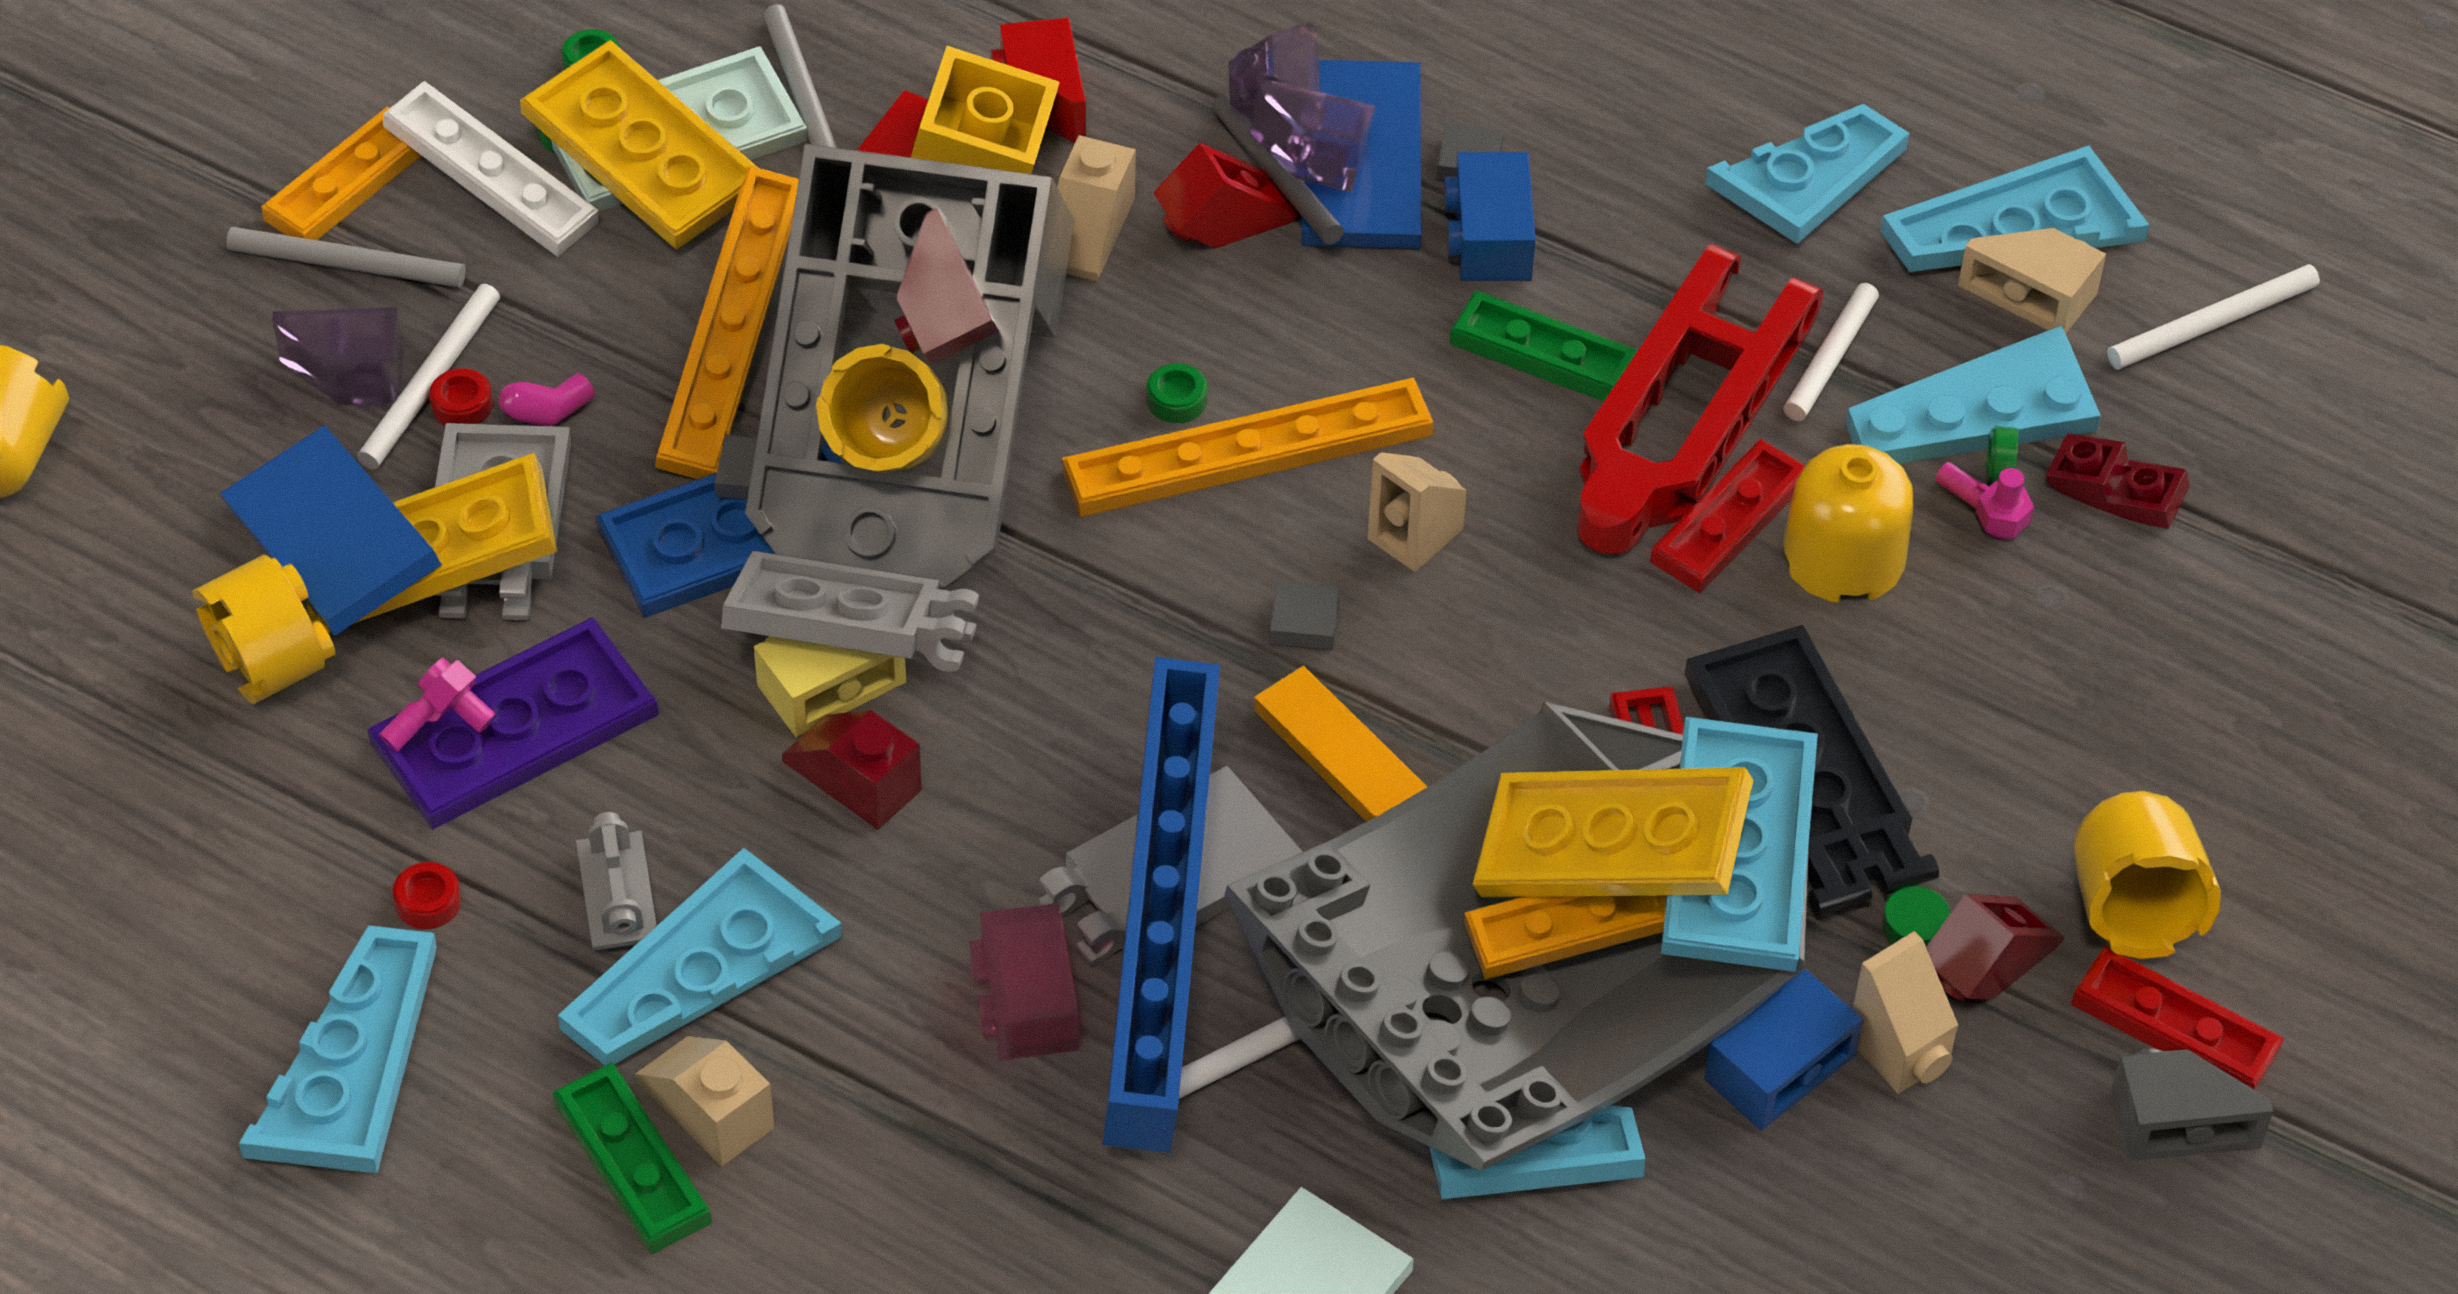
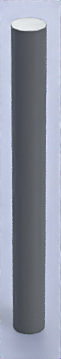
[1212,94,1344,245]

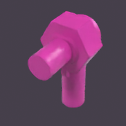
[1935,461,2034,540]
[379,657,497,752]

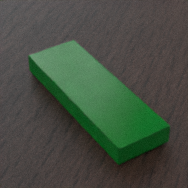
[1449,290,1638,402]
[552,1062,712,1254]

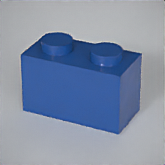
[1444,152,1536,281]
[1704,968,1863,1131]

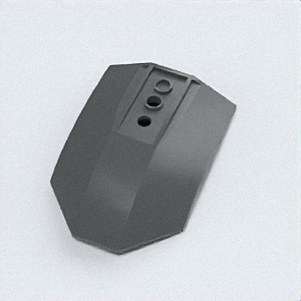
[1225,702,1809,1171]

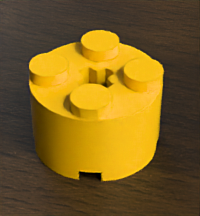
[192,554,336,704]

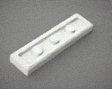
[383,81,599,257]

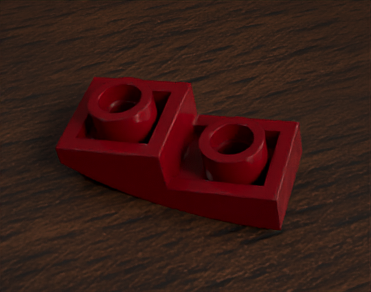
[2046,433,2190,529]

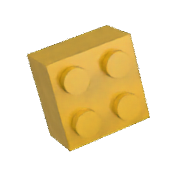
[911,46,1060,174]

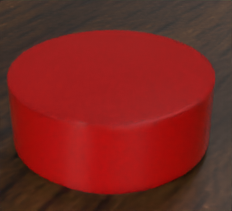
[429,368,493,426]
[392,862,461,929]

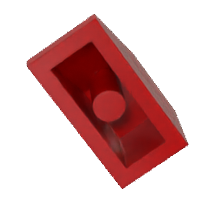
[990,17,1086,143]
[1153,142,1299,248]

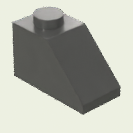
[2110,1048,2273,1161]

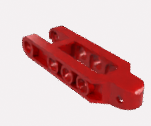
[1577,244,1823,554]

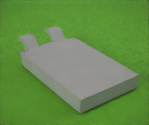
[435,423,571,621]
[721,551,979,672]
[1039,766,1303,966]

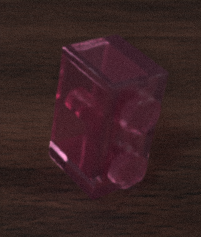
[969,903,1079,1061]

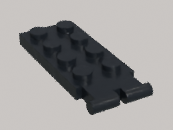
[1684,625,1940,916]

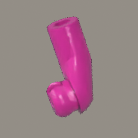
[499,373,595,426]

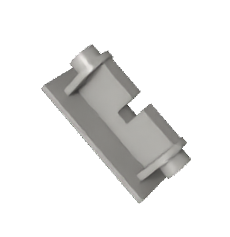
[576,812,657,951]

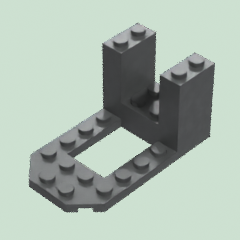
[745,144,1074,590]

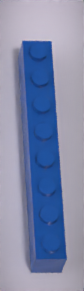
[1102,657,1220,1153]

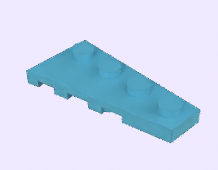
[1880,145,2150,272]
[1845,325,2101,464]
[558,848,842,1066]
[239,925,437,1174]

